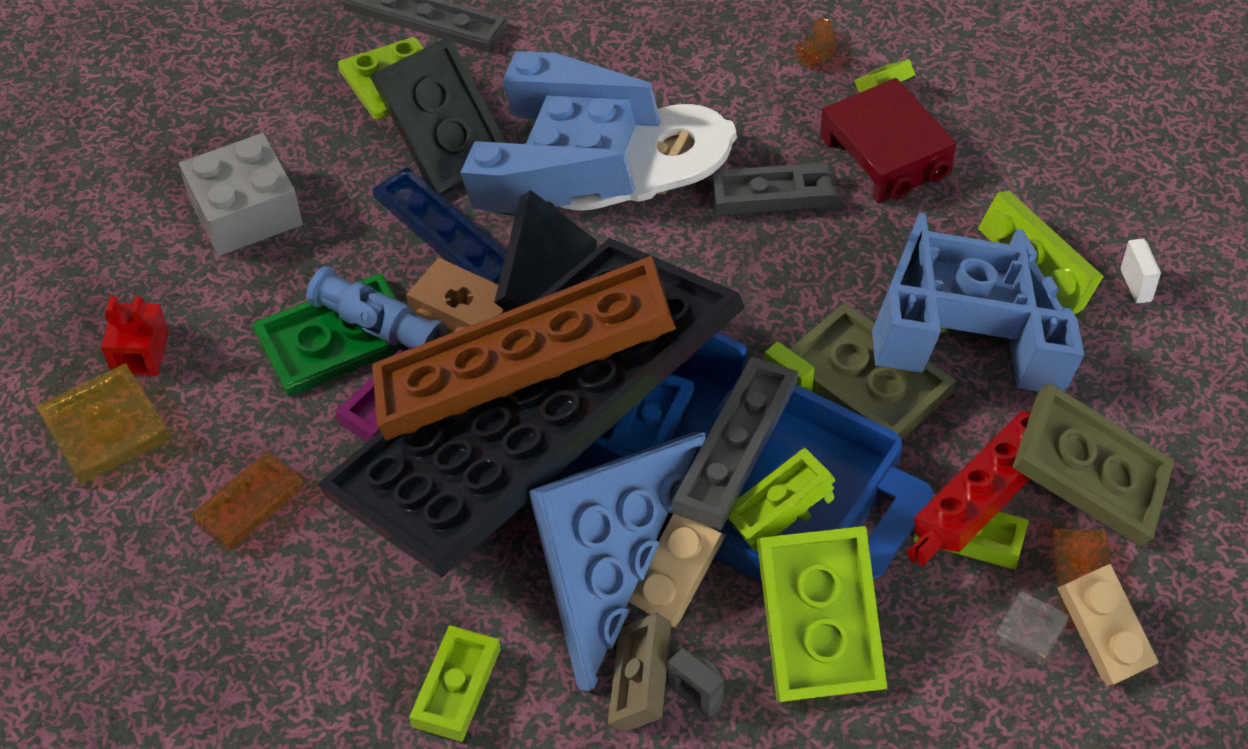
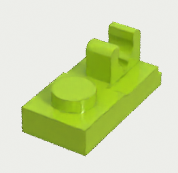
[727,447,836,552]

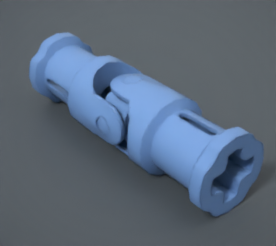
[306,266,448,349]

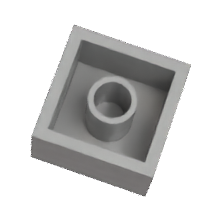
[179,133,303,256]

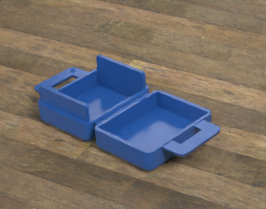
[557,332,933,583]

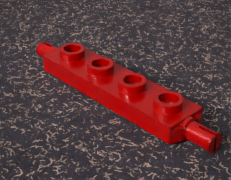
[907,410,1031,567]

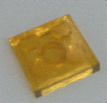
[36,363,171,485]

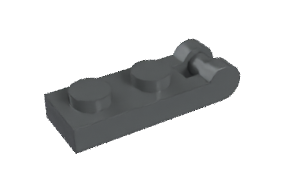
[711,163,842,216]

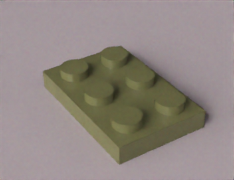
[790,302,957,440]
[1012,383,1175,547]

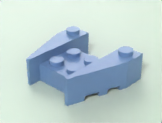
[460,51,660,214]
[872,212,1085,392]

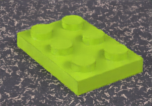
[757,526,887,702]

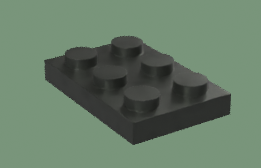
[370,36,506,195]

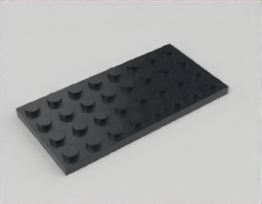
[318,238,745,578]

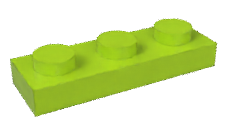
[978,191,1104,314]

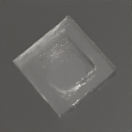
[995,591,1070,666]

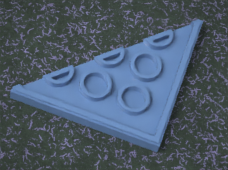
[528,432,706,691]

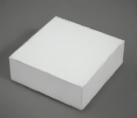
[1121,238,1161,304]

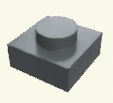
[668,647,724,718]

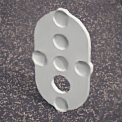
[549,104,737,210]

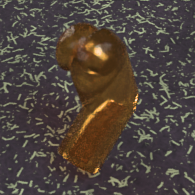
[795,19,837,68]

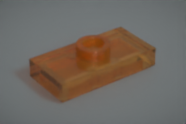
[192,451,304,552]

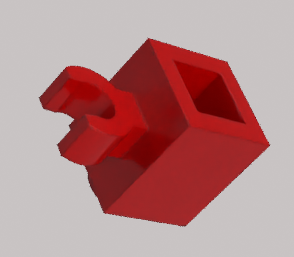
[101,296,169,376]

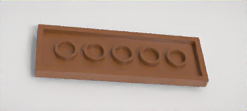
[372,256,676,440]

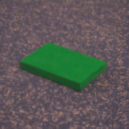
[252,272,408,397]

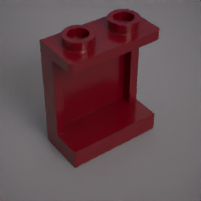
[820,78,956,204]

